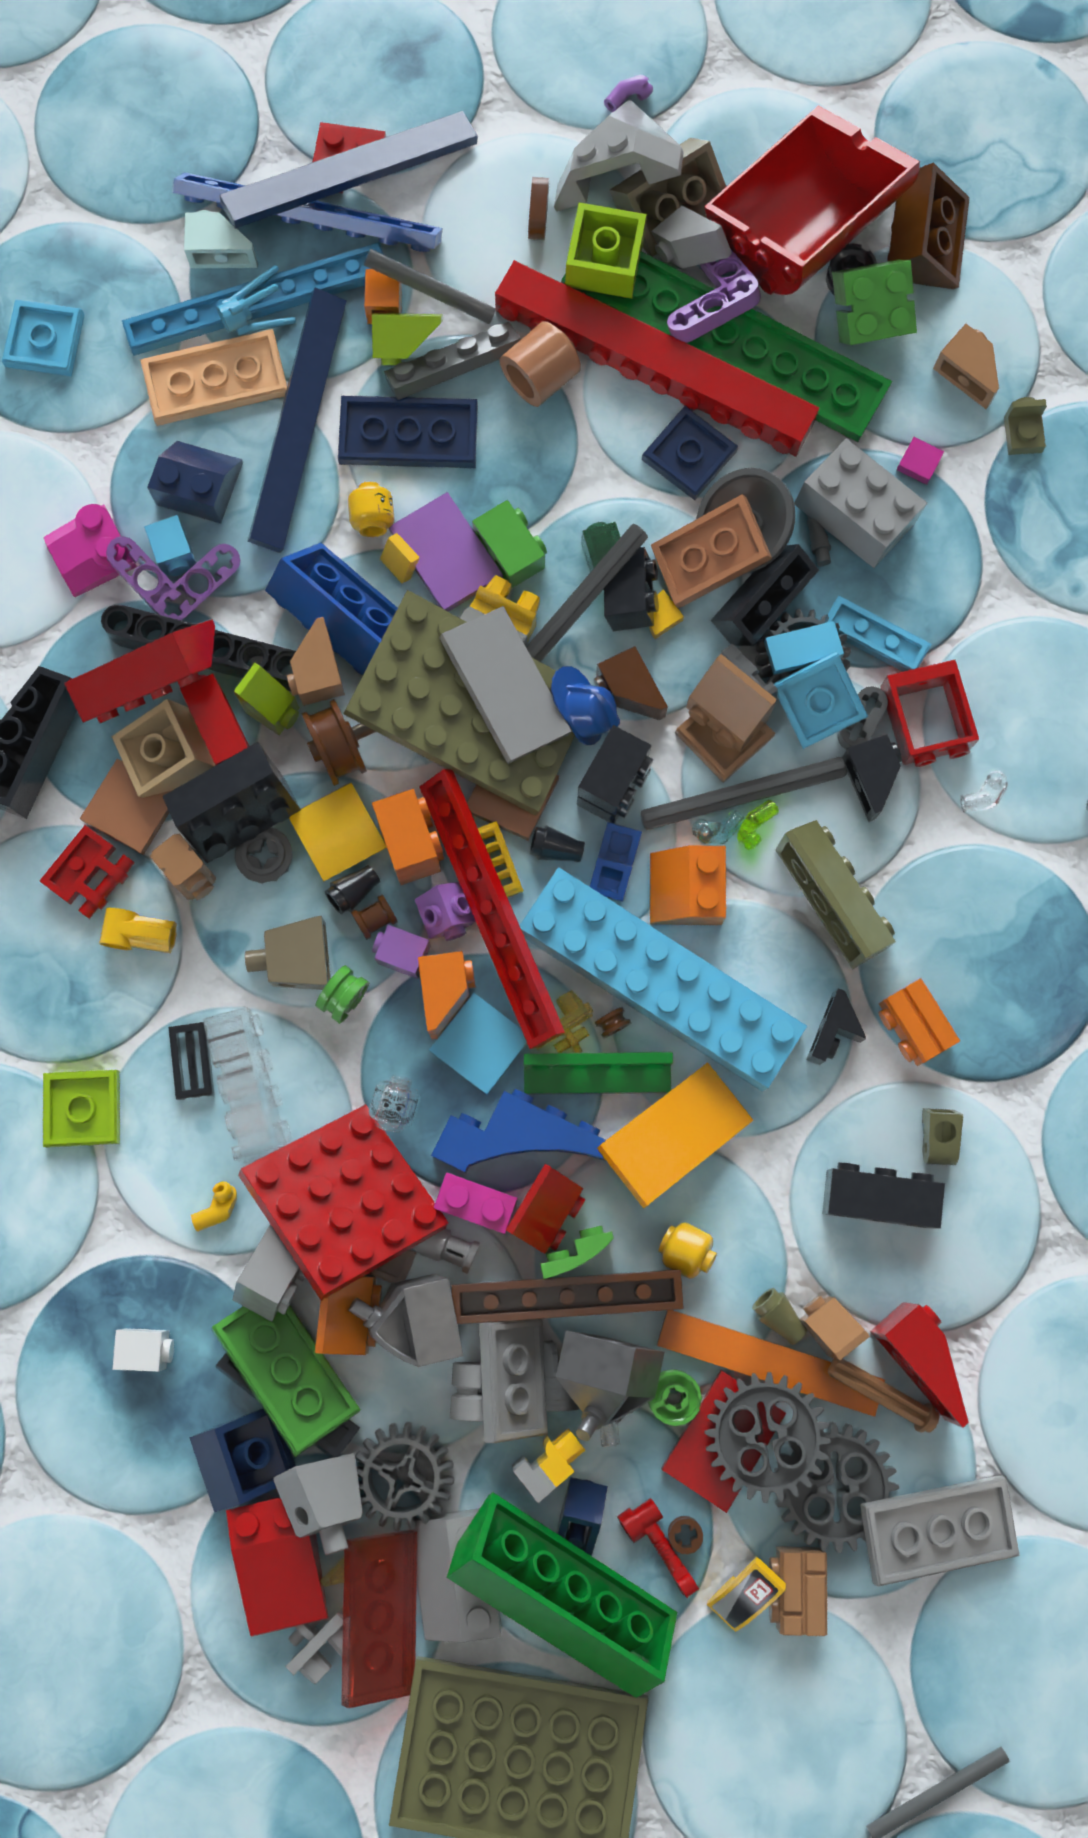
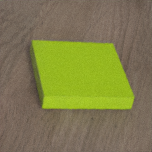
[43,1070,120,1148]

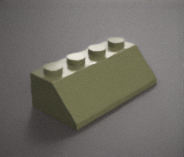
[775,820,896,970]

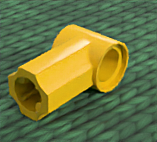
[99,907,177,954]

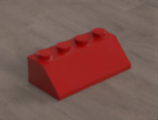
[64,619,215,724]

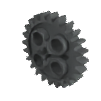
[704,1372,831,1503]
[773,1421,899,1553]

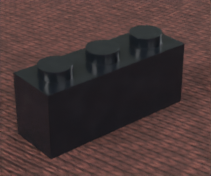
[711,544,819,646]
[822,1162,945,1229]

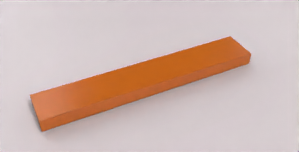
[656,1310,885,1417]

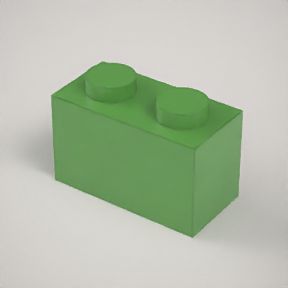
[472,499,547,588]

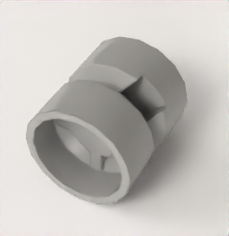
[450,1362,483,1422]

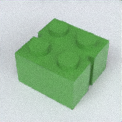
[832,259,917,345]

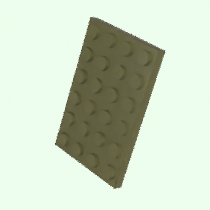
[343,590,575,815]
[389,1656,648,1838]

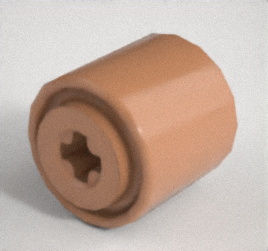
[499,321,581,407]

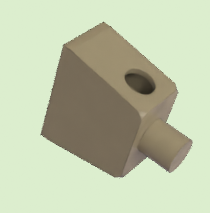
[245,916,331,990]

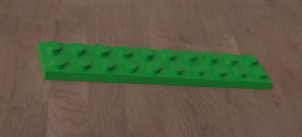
[561,251,892,442]

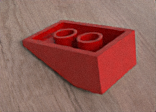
[870,1302,969,1428]
[226,1497,329,1637]

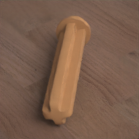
[828,1359,940,1433]

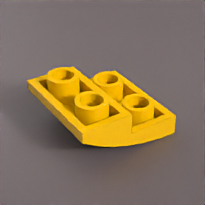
[289,782,387,882]

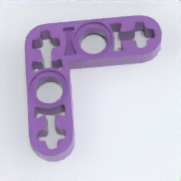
[667,248,761,343]
[106,536,240,620]

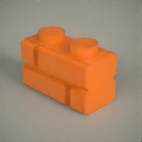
[878,978,960,1066]

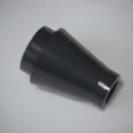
[530,825,585,862]
[325,865,380,914]

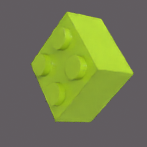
[565,202,647,299]

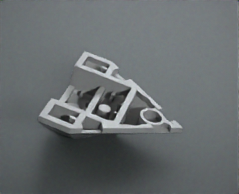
[554,99,684,212]

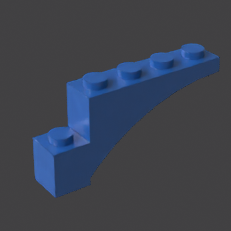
[431,1089,606,1173]

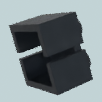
[577,725,654,824]

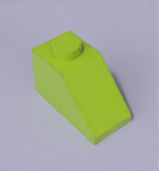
[372,313,443,365]
[234,663,300,736]

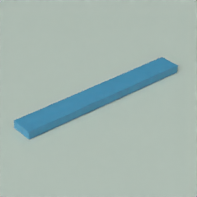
[121,242,384,356]

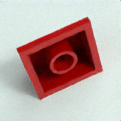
[506,1164,586,1254]

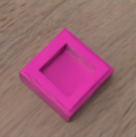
[897,437,944,485]

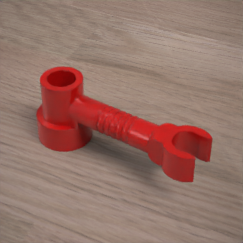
[617,1498,699,1598]

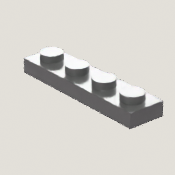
[384,322,521,400]

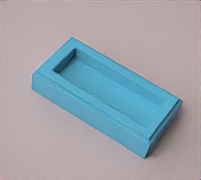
[764,621,844,675]

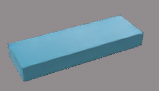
[828,596,932,672]

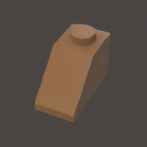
[933,323,999,409]
[287,617,345,706]
[800,1295,870,1361]

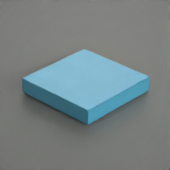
[2,300,84,376]
[773,652,868,749]
[429,992,527,1095]

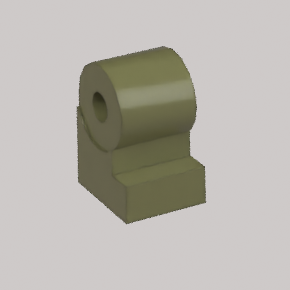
[922,1108,963,1165]

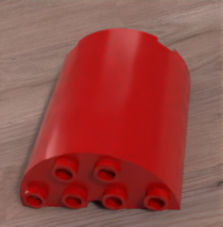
[704,105,920,295]

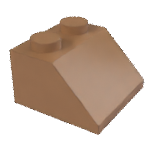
[686,654,777,752]

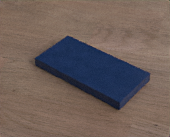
[338,396,478,468]

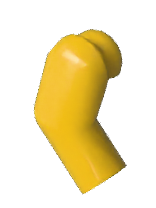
[191,1181,237,1232]

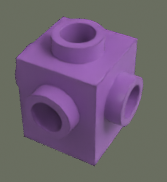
[414,882,476,941]

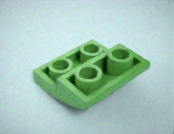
[540,1226,614,1279]

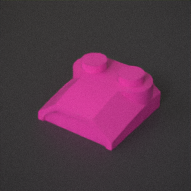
[43,504,137,597]

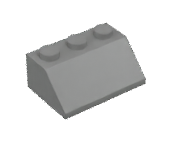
[411,1508,502,1643]

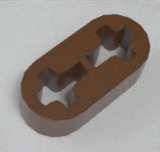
[528,177,549,240]

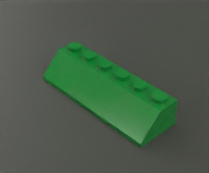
[446,1492,678,1698]

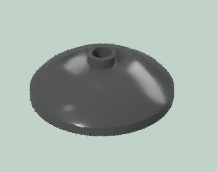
[696,468,796,573]

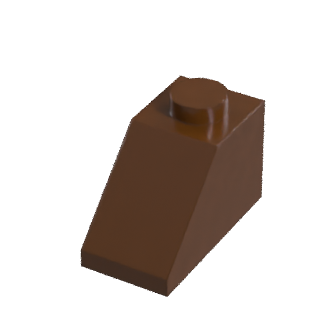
[593,646,668,720]

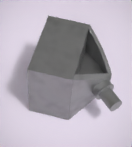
[348,1274,463,1367]
[556,1331,665,1441]

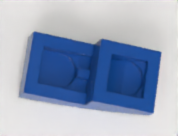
[589,822,642,901]

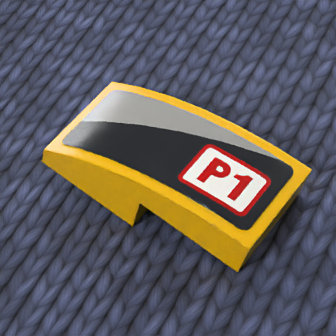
[707,1556,786,1632]

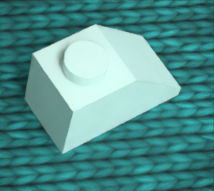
[184,210,258,268]

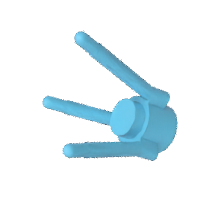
[216,265,296,336]

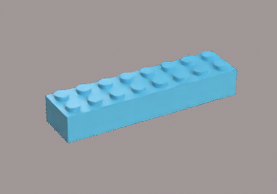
[519,867,807,1092]

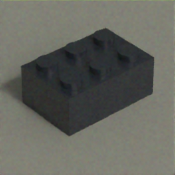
[162,742,301,863]

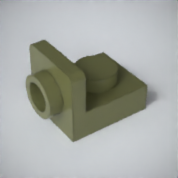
[1004,397,1047,455]

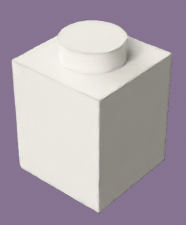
[113,1328,174,1372]

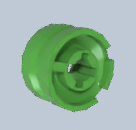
[315,965,370,1024]
[648,1369,702,1426]

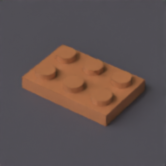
[651,494,772,608]

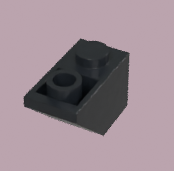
[604,547,659,632]

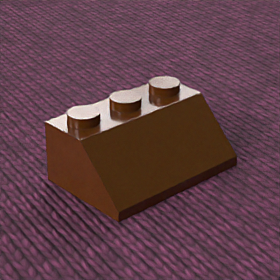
[887,162,970,289]

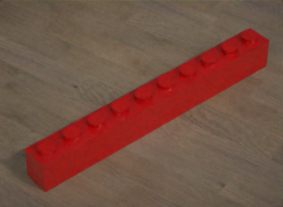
[495,260,819,457]

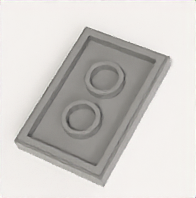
[479,1319,548,1443]

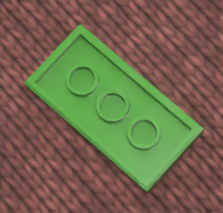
[211,1306,361,1458]

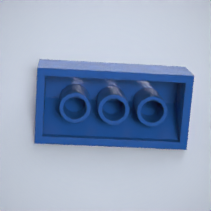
[265,543,398,675]

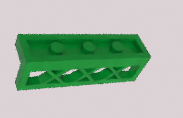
[524,1052,673,1095]

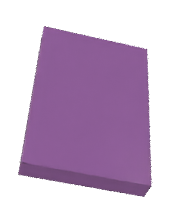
[389,492,503,612]

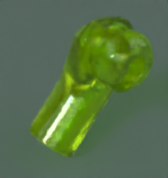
[737,799,779,850]

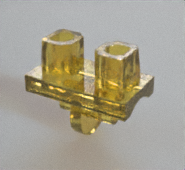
[536,990,594,1053]

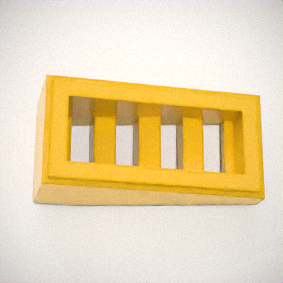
[478,821,523,898]

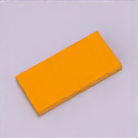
[597,1062,754,1209]

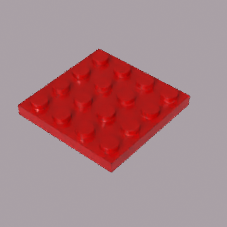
[238,1104,449,1301]

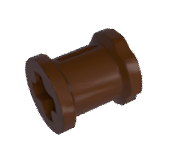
[351,895,398,940]

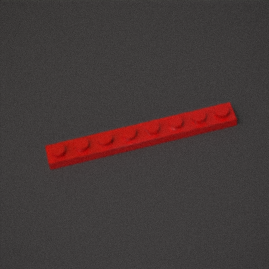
[419,769,565,1049]

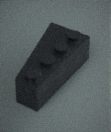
[0,666,77,819]

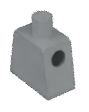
[273,1453,363,1556]

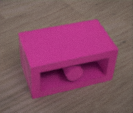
[434,1172,518,1234]

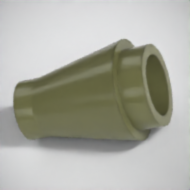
[752,1288,807,1345]

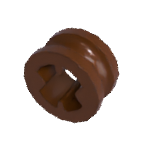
[594,1007,632,1039]
[668,1516,703,1554]

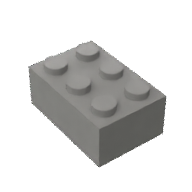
[794,438,927,568]

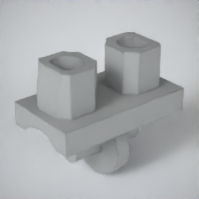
[286,1607,358,1684]

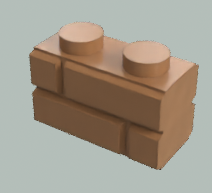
[150,833,216,900]
[769,1546,827,1636]

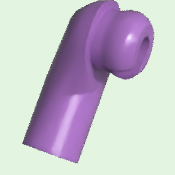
[604,74,653,113]

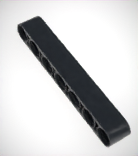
[101,605,296,691]

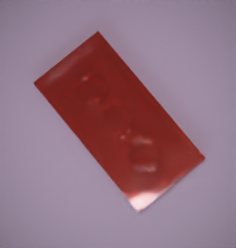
[341,1530,417,1708]

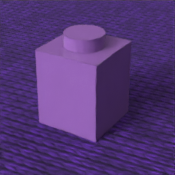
[372,925,431,979]

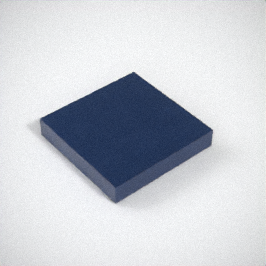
[642,406,738,500]

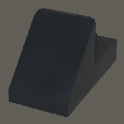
[806,988,866,1065]

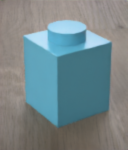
[144,515,196,576]

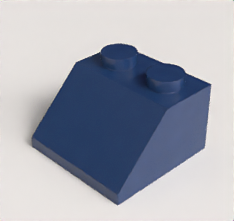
[147,441,243,524]
[189,1408,296,1512]

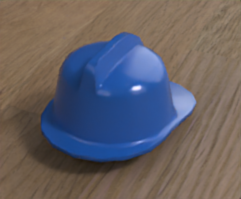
[551,666,620,746]

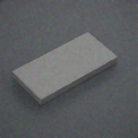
[439,606,572,764]
[860,1475,1020,1587]

